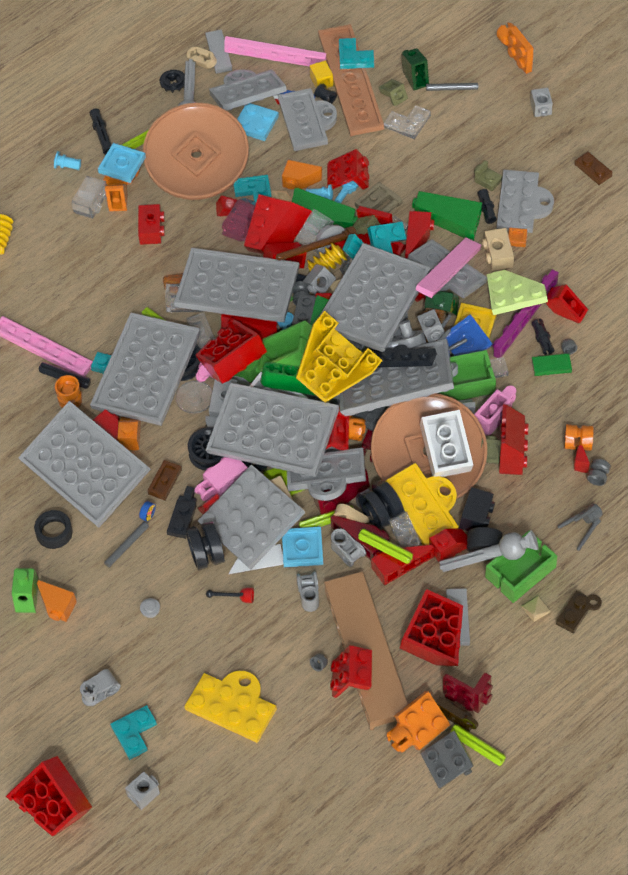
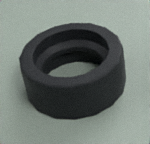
[34,510,73,549]

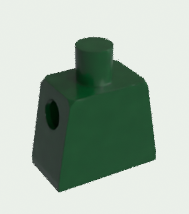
[401,48,429,91]
[422,291,460,316]

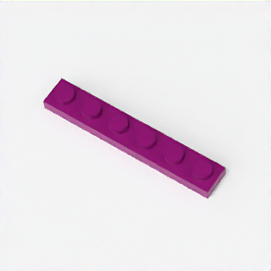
[493,269,559,359]

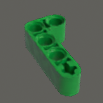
[260,362,316,396]

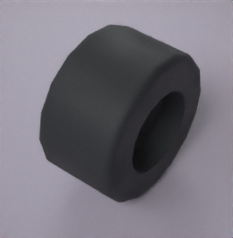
[467,527,503,552]

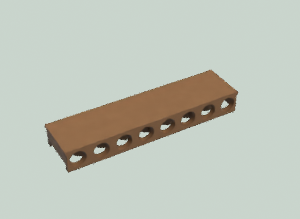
[324,572,408,730]

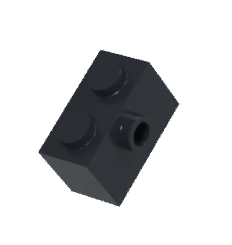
[459,487,496,531]

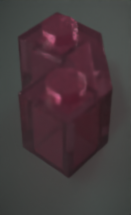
[222,198,256,242]

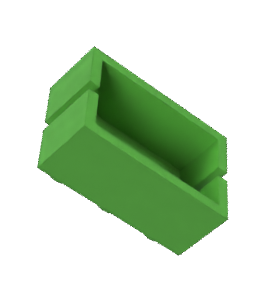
[259,321,312,372]
[437,350,496,401]
[485,530,557,603]

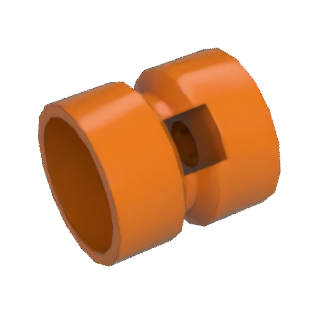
[55,375,82,408]
[564,424,593,451]

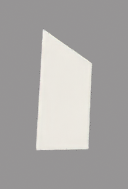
[229,544,284,574]

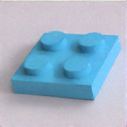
[237,103,279,141]
[98,143,146,183]
[282,527,323,567]

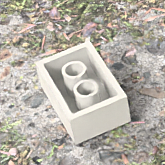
[420,410,473,477]

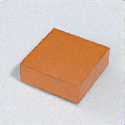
[508,228,527,247]

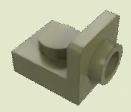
[379,79,408,106]
[474,160,503,191]
[353,215,381,235]
[481,436,501,464]

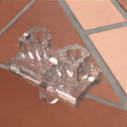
[388,511,420,548]

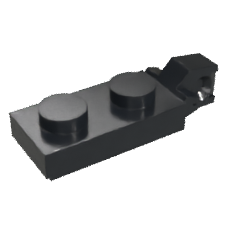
[167,486,197,539]

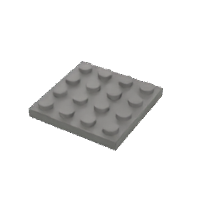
[198,465,305,569]

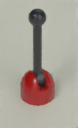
[206,587,254,603]

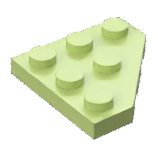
[487,270,548,315]

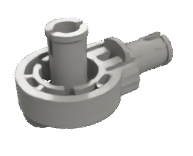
[373,320,426,350]

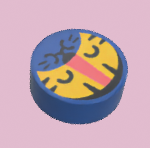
[139,501,156,522]

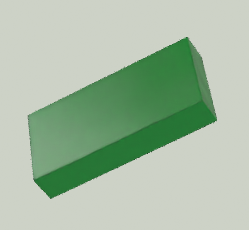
[532,354,572,376]

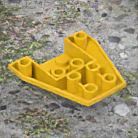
[296,311,382,403]

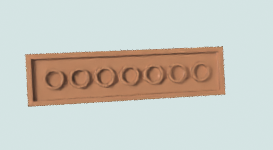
[318,24,384,136]

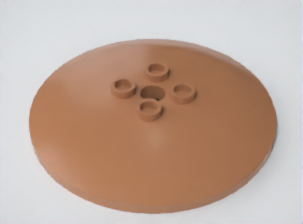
[143,103,249,200]
[371,393,487,500]

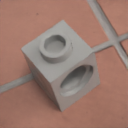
[530,88,553,117]
[303,264,336,295]
[417,309,445,343]
[125,772,160,810]

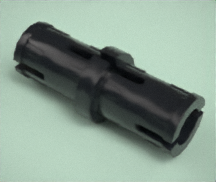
[477,189,497,224]
[532,319,555,355]

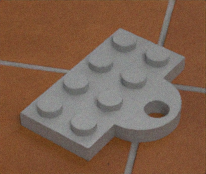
[209,69,287,111]
[278,88,337,151]
[497,170,554,233]
[408,239,487,299]
[287,448,366,501]

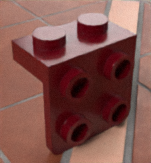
[443,672,493,714]

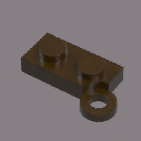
[556,590,602,634]
[435,696,479,732]

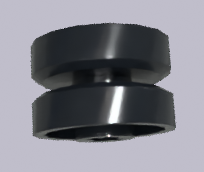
[357,480,405,530]
[185,521,225,571]

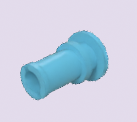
[54,151,81,171]
[306,184,333,200]

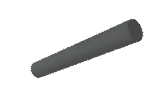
[426,83,478,91]
[104,522,149,568]

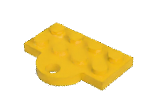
[386,463,459,545]
[184,671,277,743]

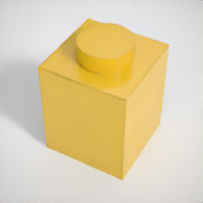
[309,60,333,88]

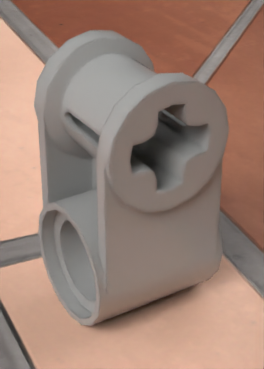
[331,529,366,567]
[296,572,319,612]
[80,669,121,706]

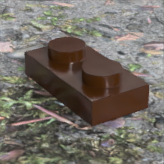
[575,152,613,185]
[147,460,182,501]

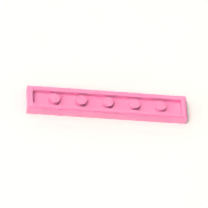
[224,36,326,66]
[416,238,481,298]
[0,316,93,377]

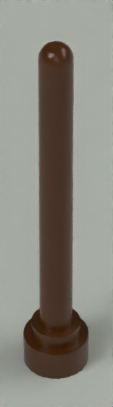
[276,226,358,261]

